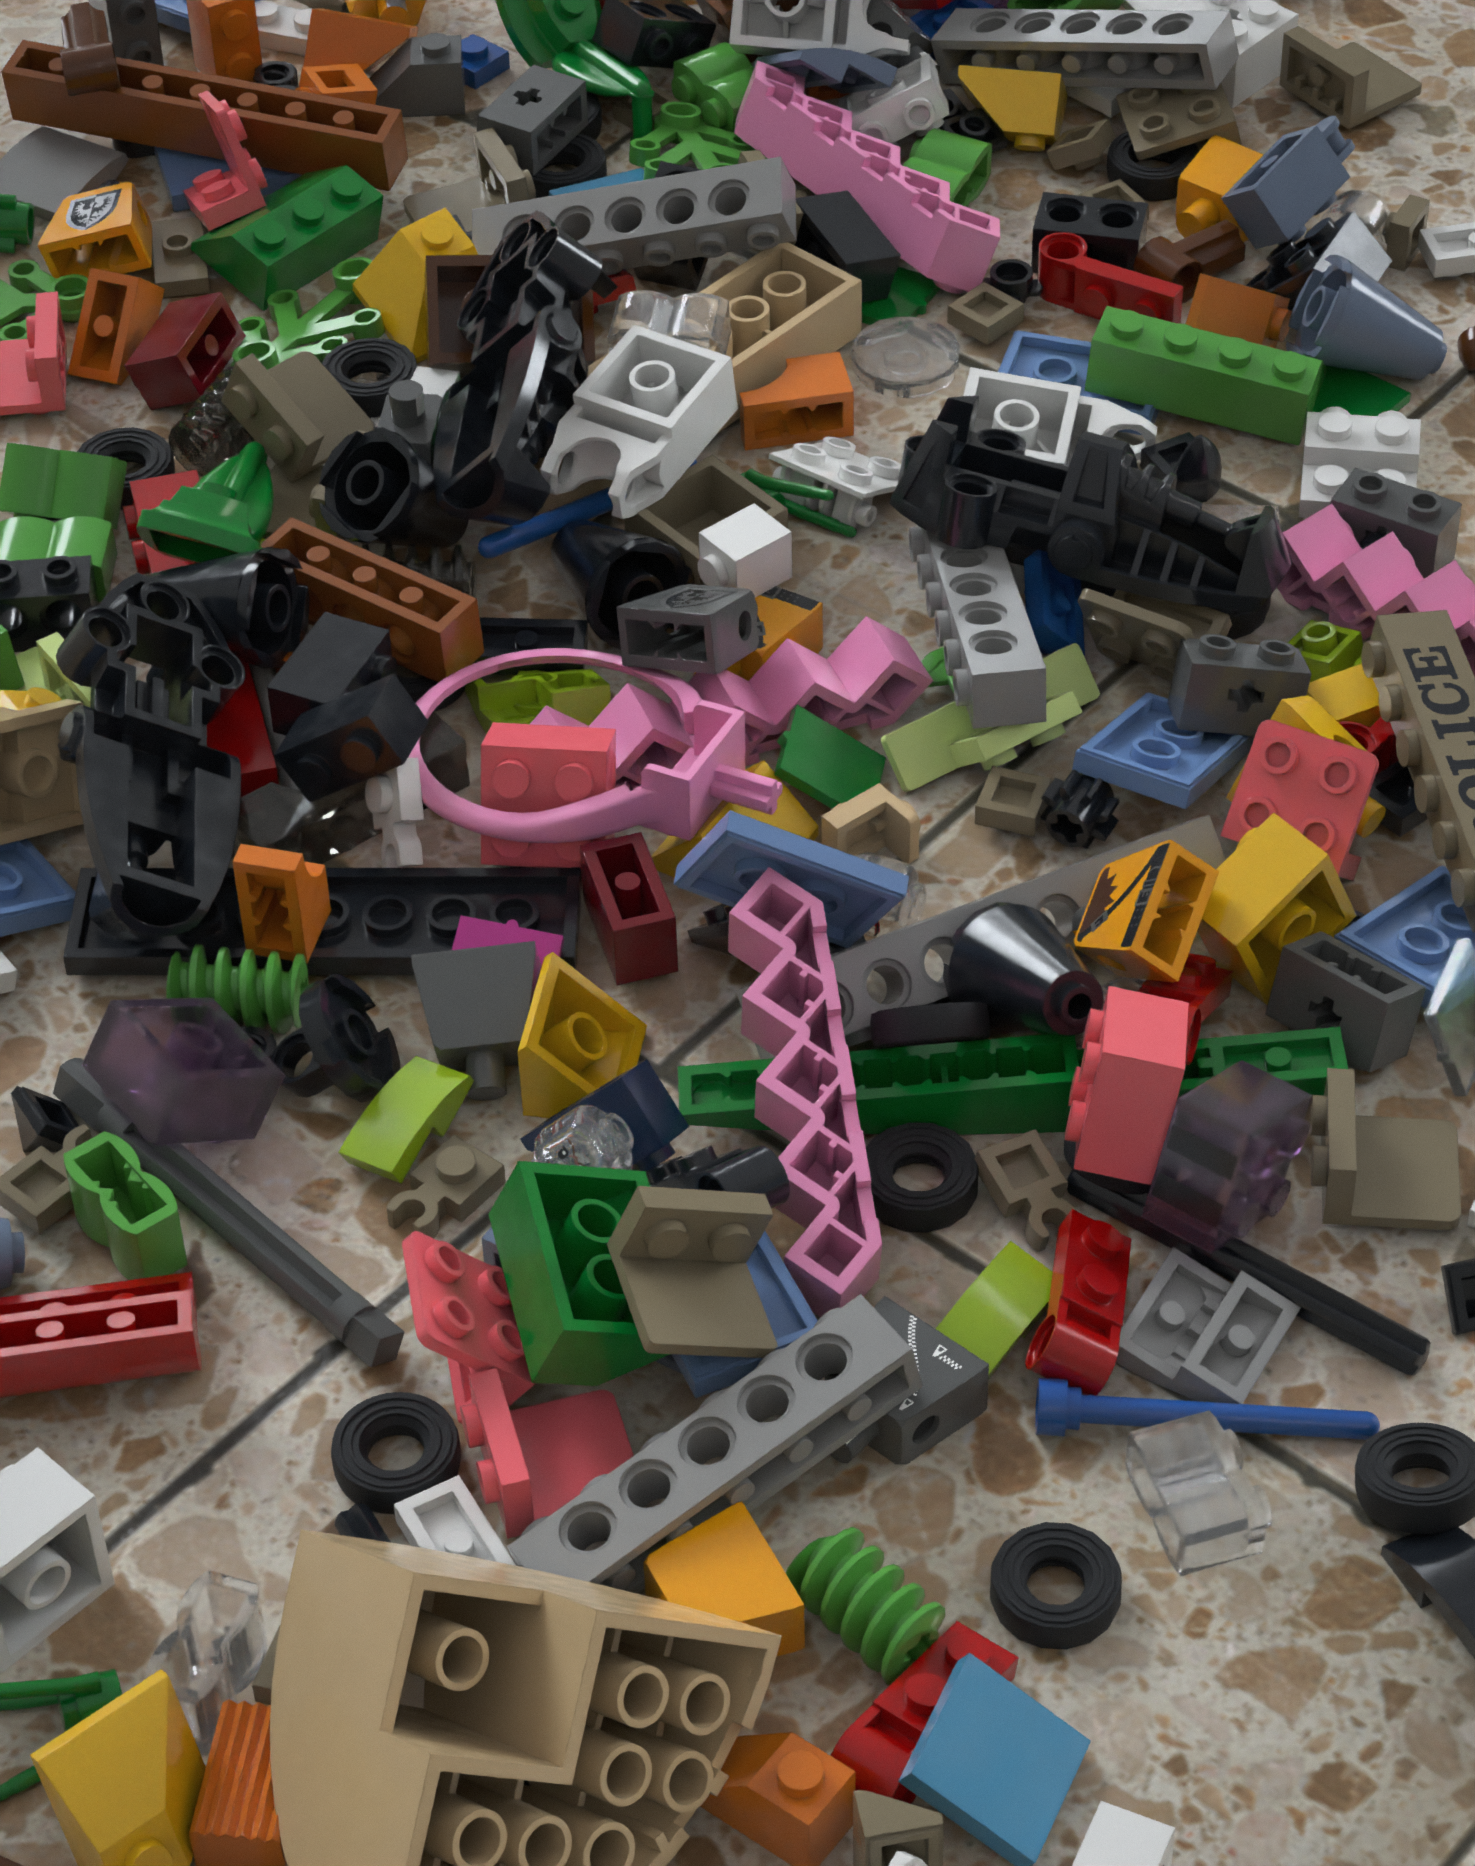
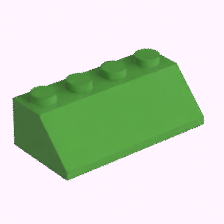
[1084,306,1327,446]

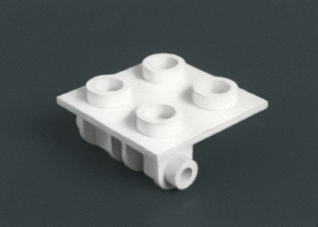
[768,437,901,529]

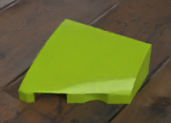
[465,669,611,734]

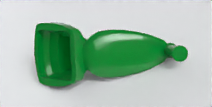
[495,0,655,141]
[136,441,274,563]

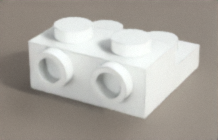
[838,53,950,146]
[1299,407,1421,518]

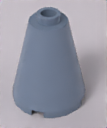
[1286,255,1447,380]

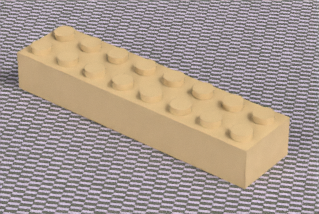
[533,242,862,539]

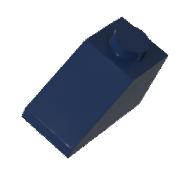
[520,1059,690,1171]

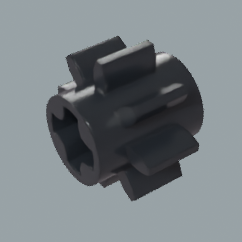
[1040,770,1120,849]

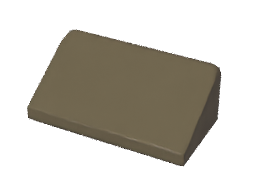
[853,1790,944,1866]

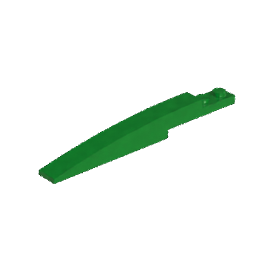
[678,1026,1348,1135]

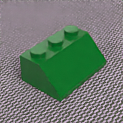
[191,165,384,311]
[488,1161,670,1386]

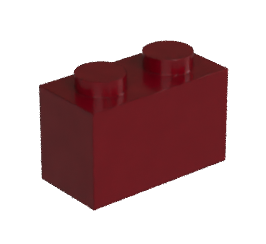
[124,292,246,410]
[580,832,678,985]

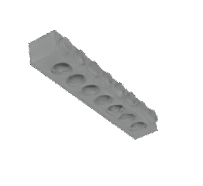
[736,815,1226,1059]

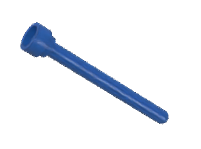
[478,459,698,559]
[1035,1378,1380,1440]

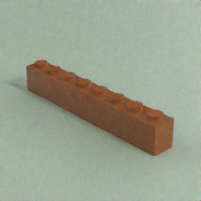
[1,40,408,191]

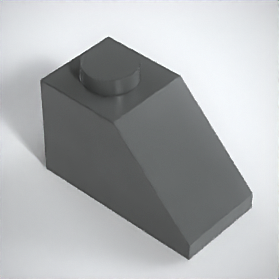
[369,33,465,117]

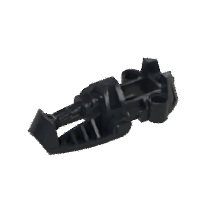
[433,210,618,526]
[890,396,1292,613]
[56,573,245,942]

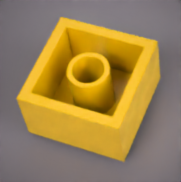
[1197,812,1357,1005]

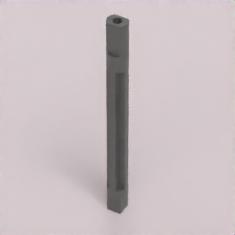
[53,1058,405,1367]

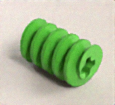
[166,944,309,1035]
[786,1527,945,1686]

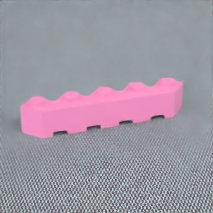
[734,60,1000,294]
[1277,504,1475,677]
[530,616,933,791]
[728,867,882,1317]

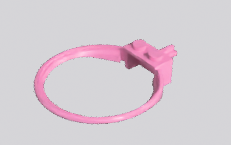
[408,648,783,843]

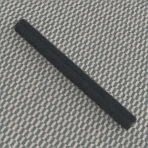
[1067,1169,1431,1375]

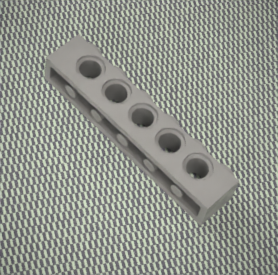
[931,8,1239,90]
[472,157,797,275]
[908,526,1046,729]
[507,1294,923,1594]

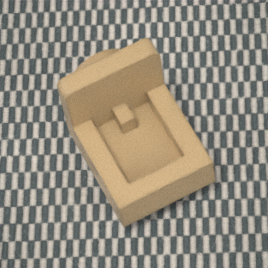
[821,783,921,864]

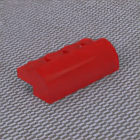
[0,1272,202,1398]

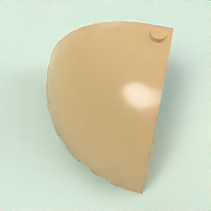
[270,1529,782,1866]

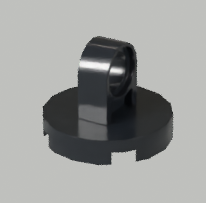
[270,974,400,1102]

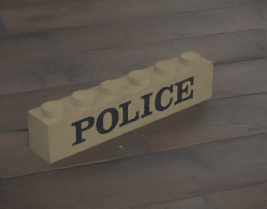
[1361,610,1475,932]

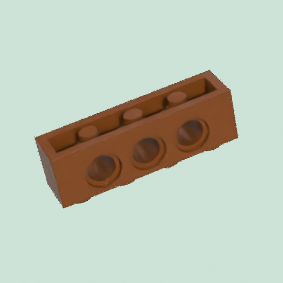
[261,517,484,683]

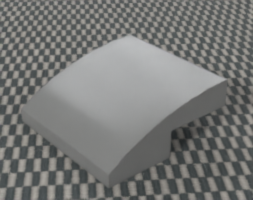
[0,126,129,221]
[1116,1247,1301,1404]

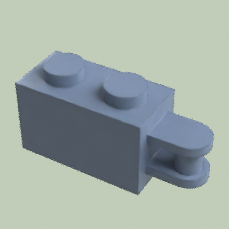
[1221,115,1356,249]

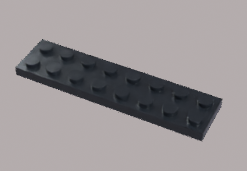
[63,868,582,975]

